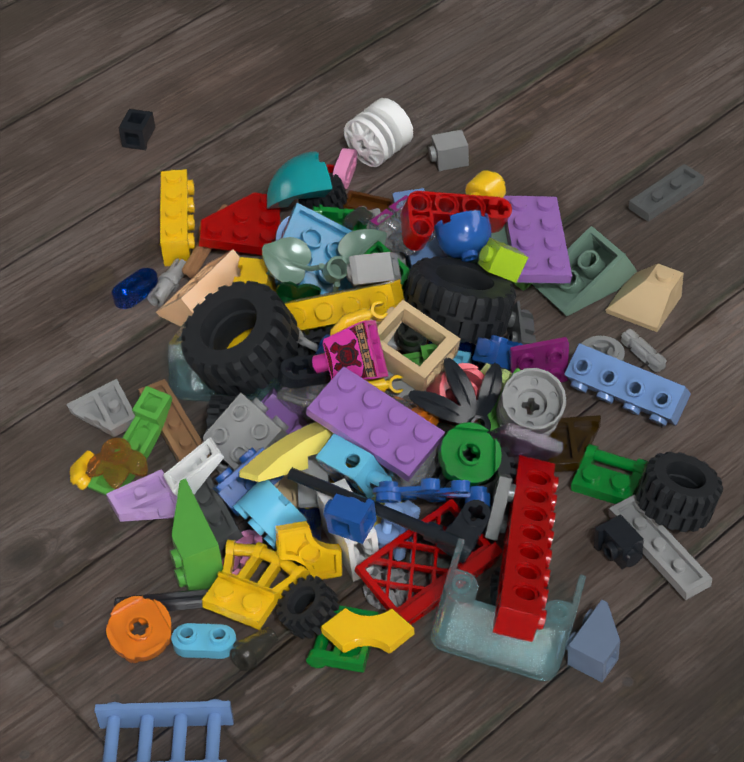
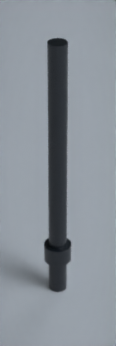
[288,467,466,551]

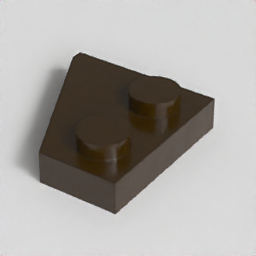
[544,415,601,472]

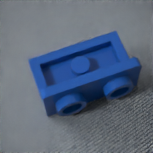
[212,447,284,517]

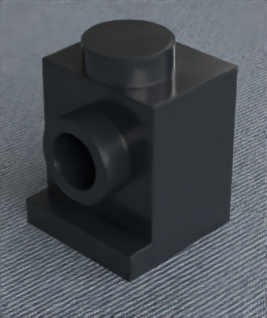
[118,109,156,151]
[594,514,644,569]

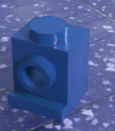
[472,335,523,371]
[323,493,377,544]

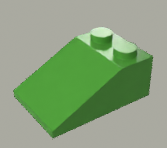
[170,478,223,590]

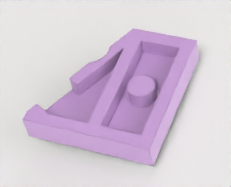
[106,469,177,522]

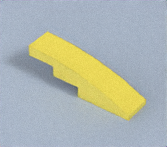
[239,422,334,482]

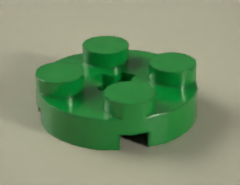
[438,422,502,486]

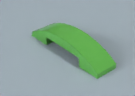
[88,386,173,496]

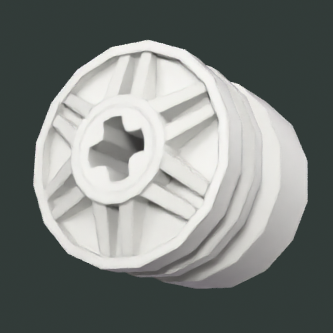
[344,98,413,167]

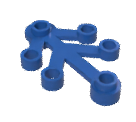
[372,478,490,507]

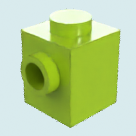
[478,238,529,283]

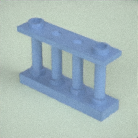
[95,699,234,762]

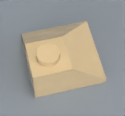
[606,264,684,332]

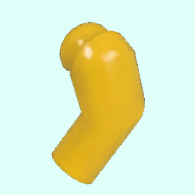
[69,450,97,490]

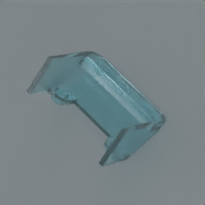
[431,538,586,681]

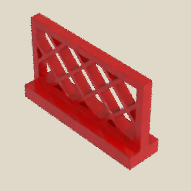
[354,499,503,626]

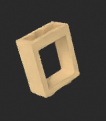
[377,300,460,391]

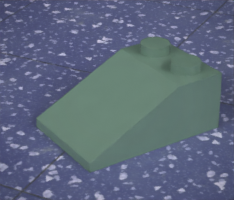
[532,226,637,316]

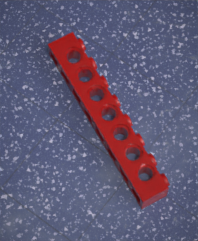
[492,455,559,642]

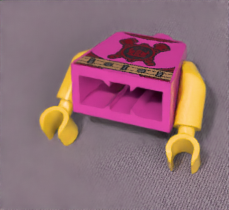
[312,301,404,393]

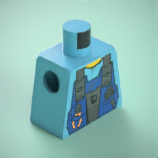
[315,434,392,499]

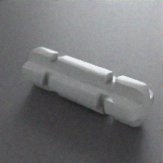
[621,329,667,373]

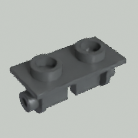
[507,301,536,345]

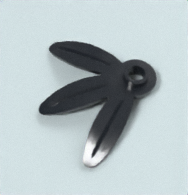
[408,358,502,433]

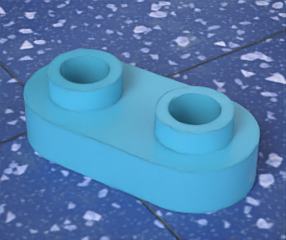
[171,623,237,659]

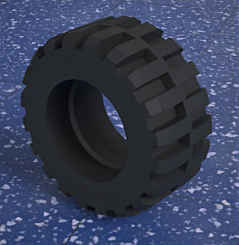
[404,256,516,344]
[181,281,299,396]

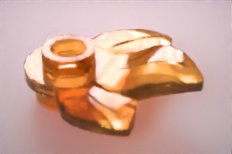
[87,438,148,489]

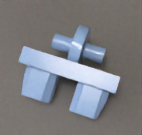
[374,500,420,561]

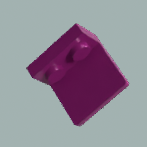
[510,337,569,382]

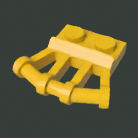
[202,540,309,630]

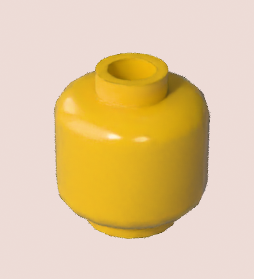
[465,170,506,198]

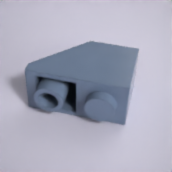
[565,600,620,682]

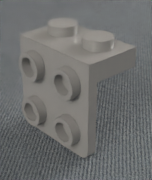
[203,393,289,469]

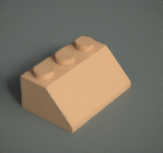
[156,249,240,329]

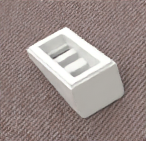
[163,437,224,496]

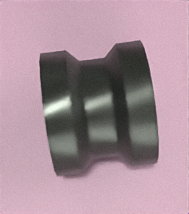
[397,322,427,353]

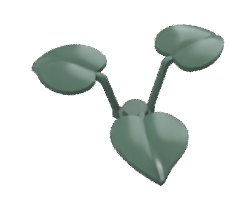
[262,229,387,332]

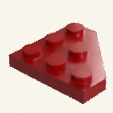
[198,192,280,255]

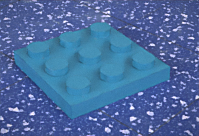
[267,203,353,295]

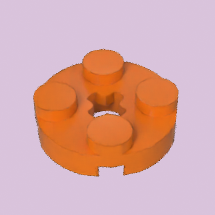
[106,596,172,663]

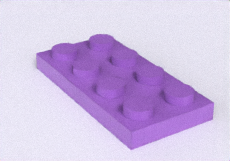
[504,196,572,283]
[306,366,445,482]

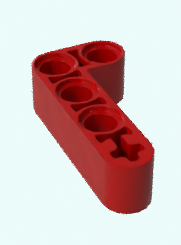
[400,191,512,251]

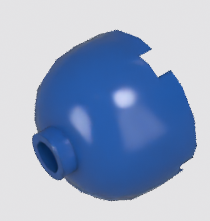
[434,210,491,262]

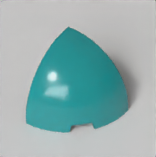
[267,151,332,209]

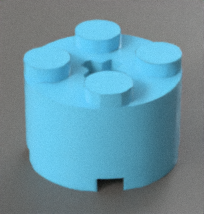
[233,480,307,550]

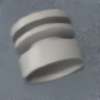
[496,368,566,444]

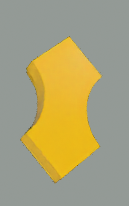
[275,521,342,580]
[321,608,414,654]

